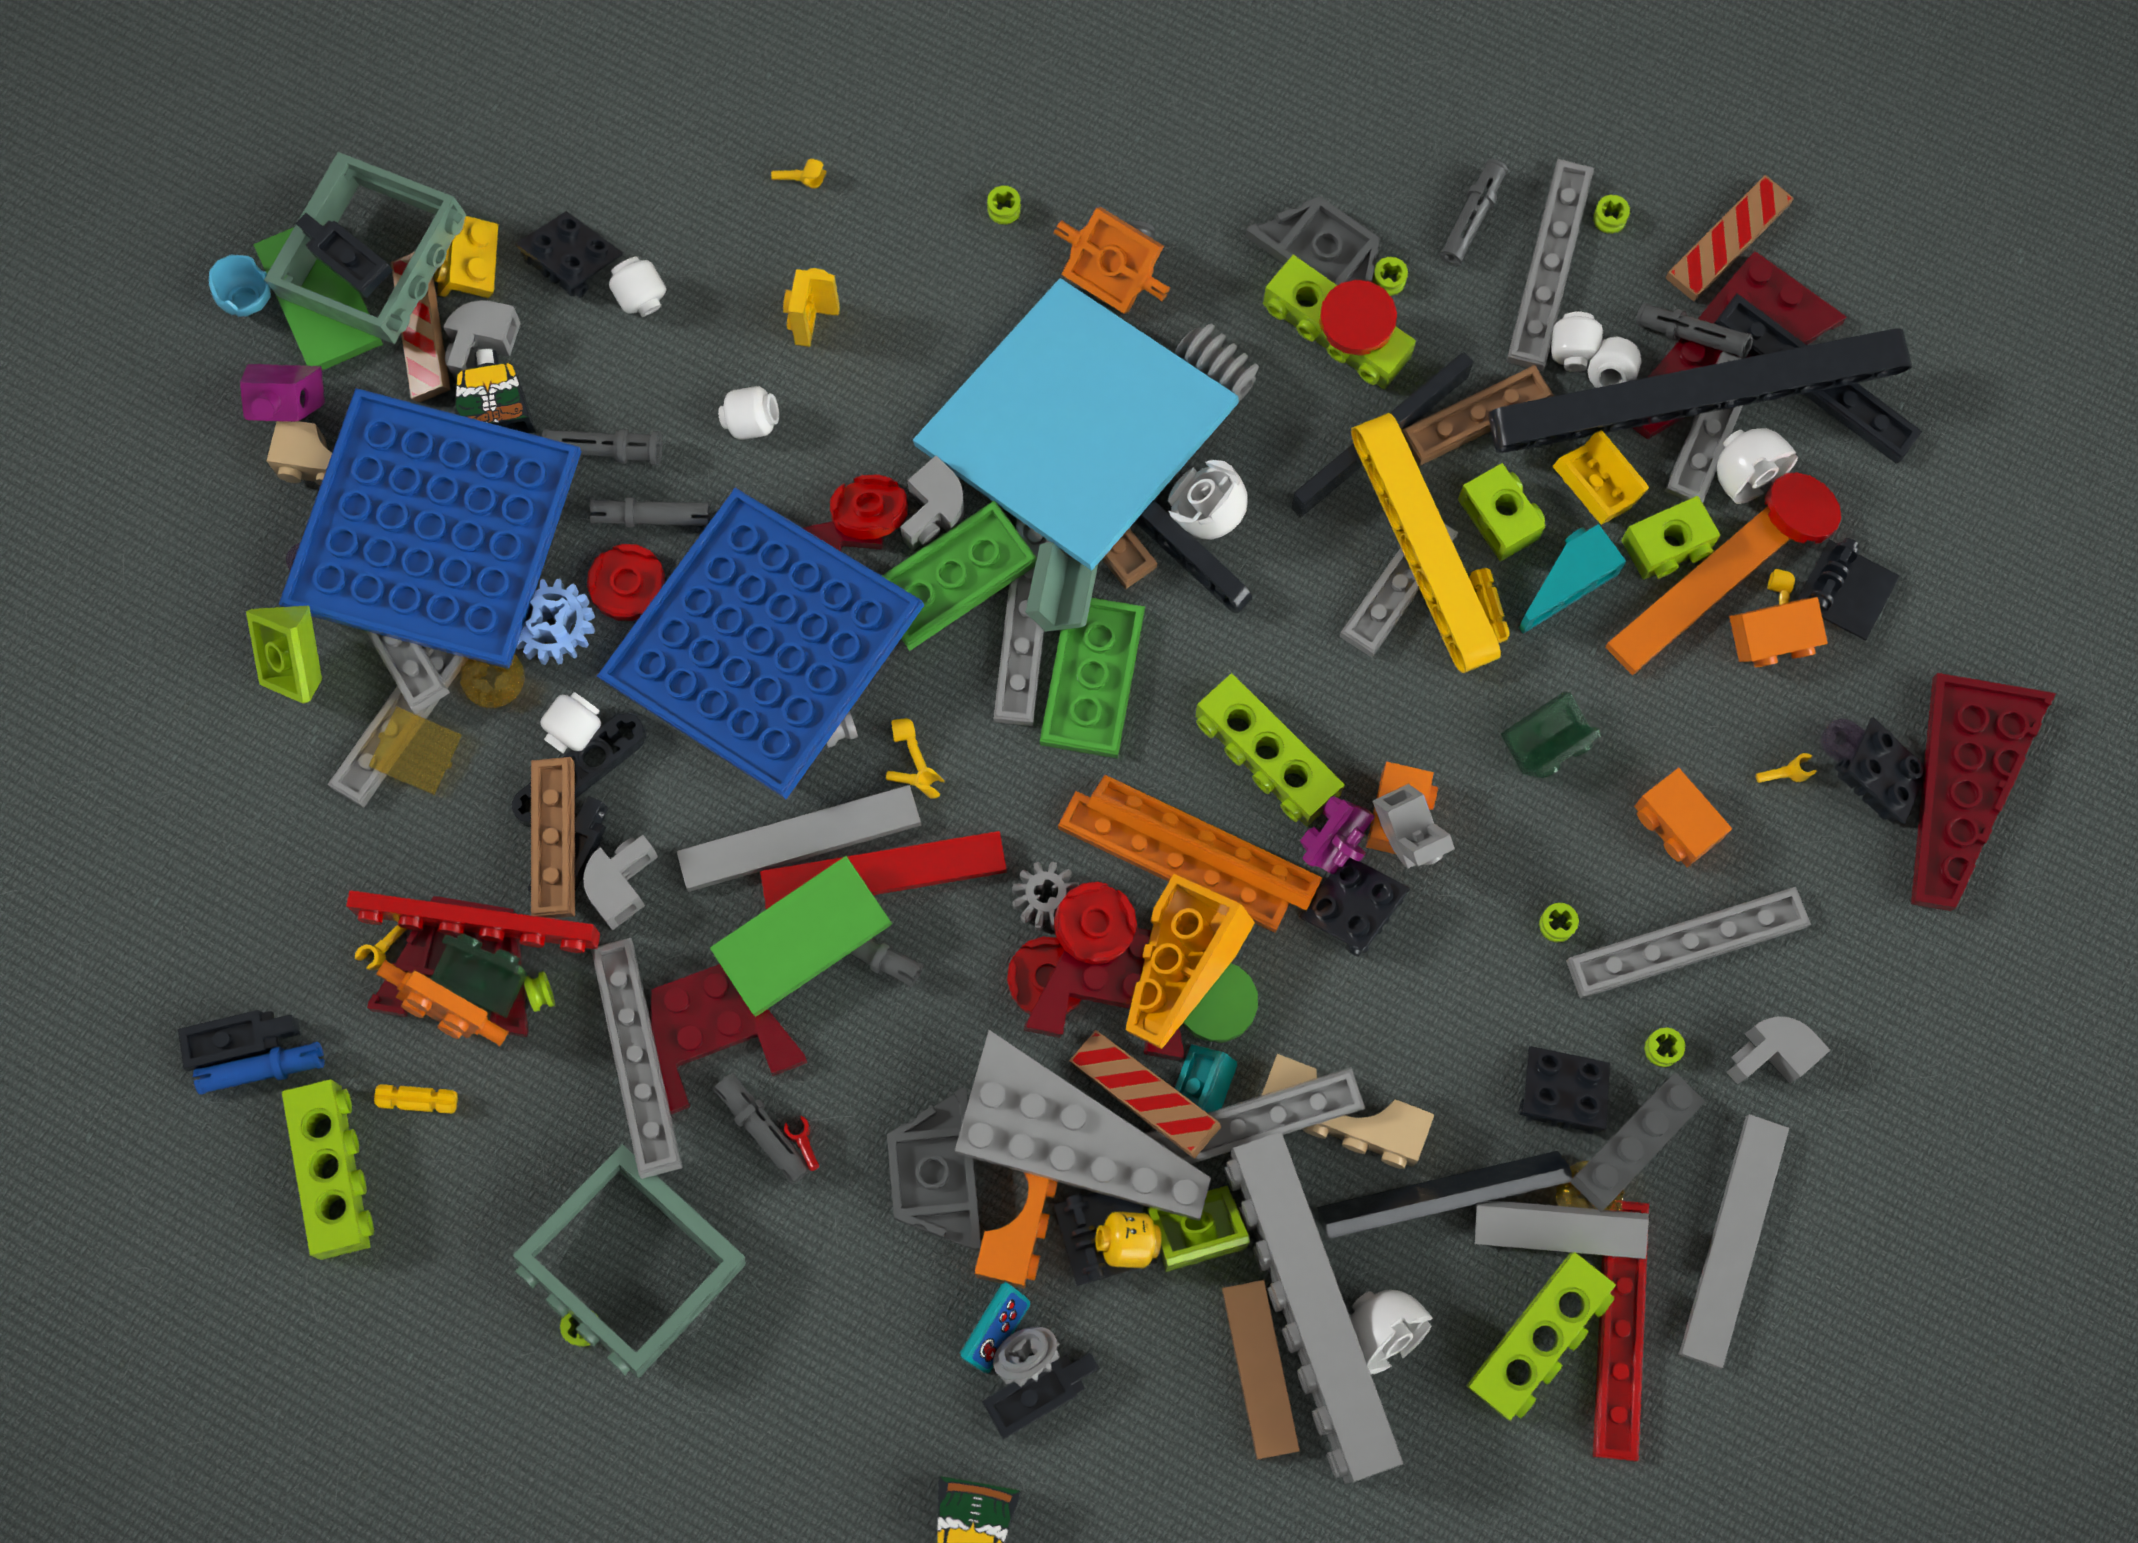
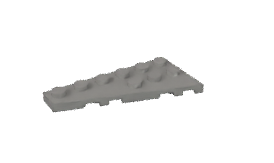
[955,1030,1211,1221]

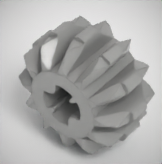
[1012,862,1079,931]

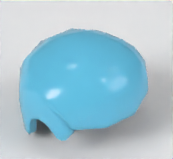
[209,255,271,317]

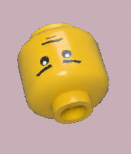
[1096,1212,1161,1268]

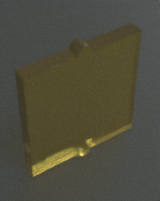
[368,706,462,795]

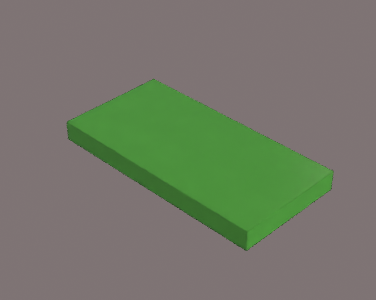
[253,227,383,370]
[882,500,1037,651]
[1040,598,1145,759]
[710,856,892,1017]

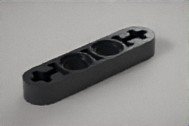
[1135,500,1252,614]
[512,713,646,827]

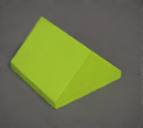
[246,606,322,704]
[1147,1186,1250,1272]

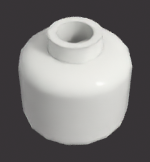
[609,257,666,317]
[1551,312,1603,372]
[1588,337,1642,388]
[719,386,779,440]
[540,692,601,753]

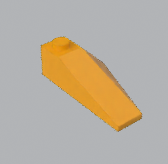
[1125,874,1255,1049]

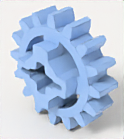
[516,579,595,665]

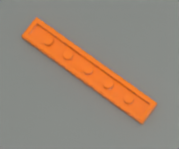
[1605,506,1791,676]
[1087,775,1322,911]
[1058,791,1290,933]

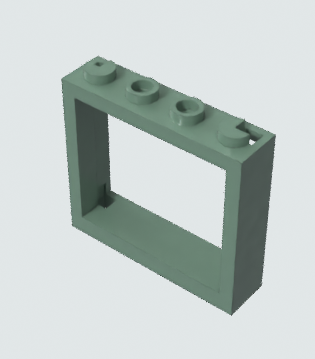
[264,152,467,344]
[513,1144,745,1379]

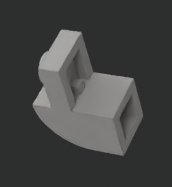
[443,300,521,381]
[901,456,964,551]
[1373,784,1455,869]
[584,835,658,931]
[1726,1017,1831,1085]

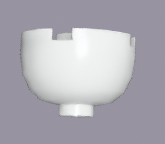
[1717,428,1798,504]
[1168,460,1248,540]
[1350,1290,1433,1374]

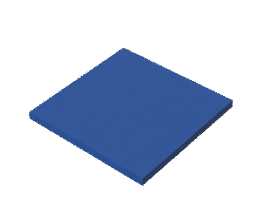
[278,388,582,669]
[597,488,925,799]

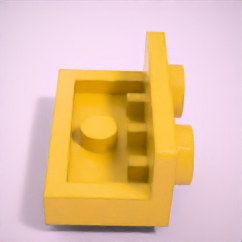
[434,216,498,298]
[783,268,840,347]
[1553,430,1649,525]

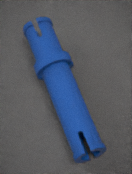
[193,1042,325,1095]

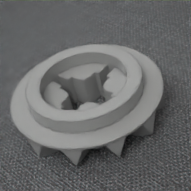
[993,1327,1059,1387]

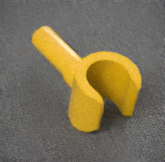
[771,159,826,189]
[1767,569,1795,604]
[891,718,927,772]
[1756,753,1817,783]
[886,768,945,799]
[355,924,407,970]

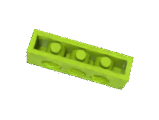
[1263,255,1416,390]
[1195,673,1345,827]
[281,1079,374,1260]
[1466,1252,1616,1421]

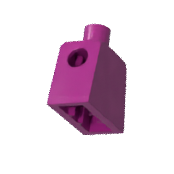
[240,364,325,422]

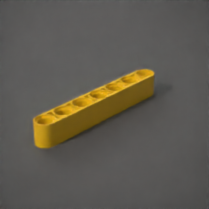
[1351,413,1501,673]

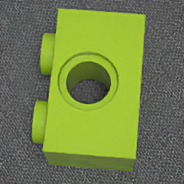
[1458,463,1546,562]
[1621,496,1720,580]

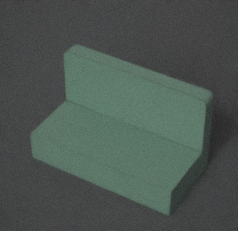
[1025,542,1098,632]

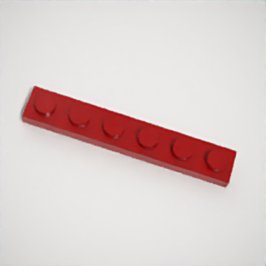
[346,890,600,953]

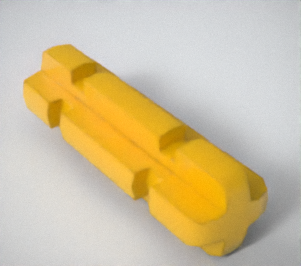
[1469,568,1510,643]
[374,1084,458,1114]

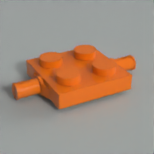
[1054,207,1170,314]
[376,960,509,1047]

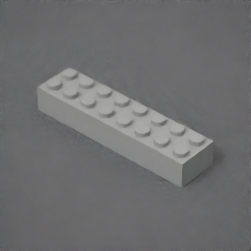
[1224,1131,1403,1484]

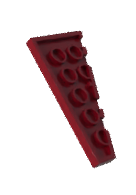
[1911,673,2056,911]

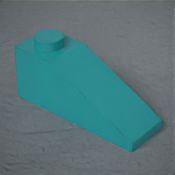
[1519,524,1626,634]

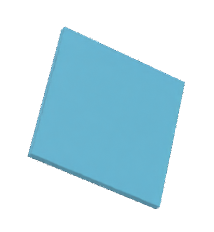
[913,278,1239,571]

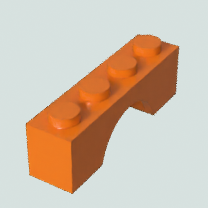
[974,1172,1058,1289]

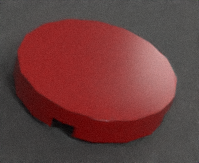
[1319,280,1397,356]
[1764,472,1841,544]
[830,474,908,540]
[587,544,667,621]
[1054,882,1137,965]
[1007,936,1082,1015]

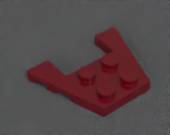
[367,896,529,1037]
[1024,928,1184,1061]
[651,964,808,1114]

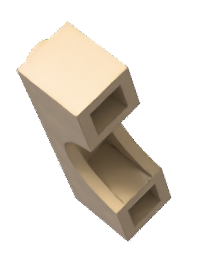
[267,421,332,486]
[1261,1054,1435,1169]

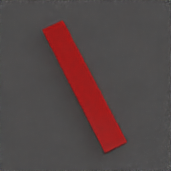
[760,831,1007,909]
[1593,1200,1649,1462]

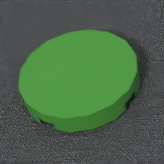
[1182,963,1258,1043]

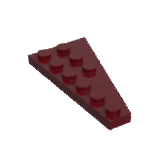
[1633,251,1847,440]

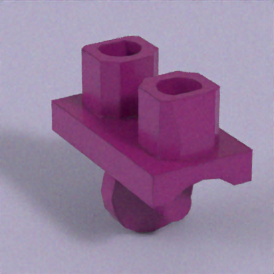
[1300,796,1375,875]

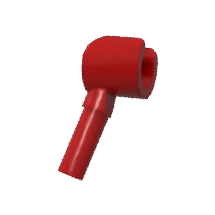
[784,1116,819,1171]

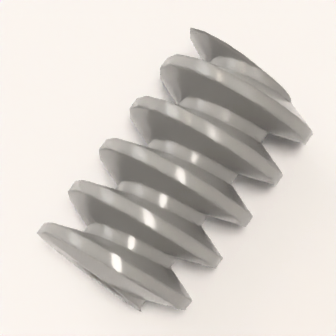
[1175,323,1259,401]

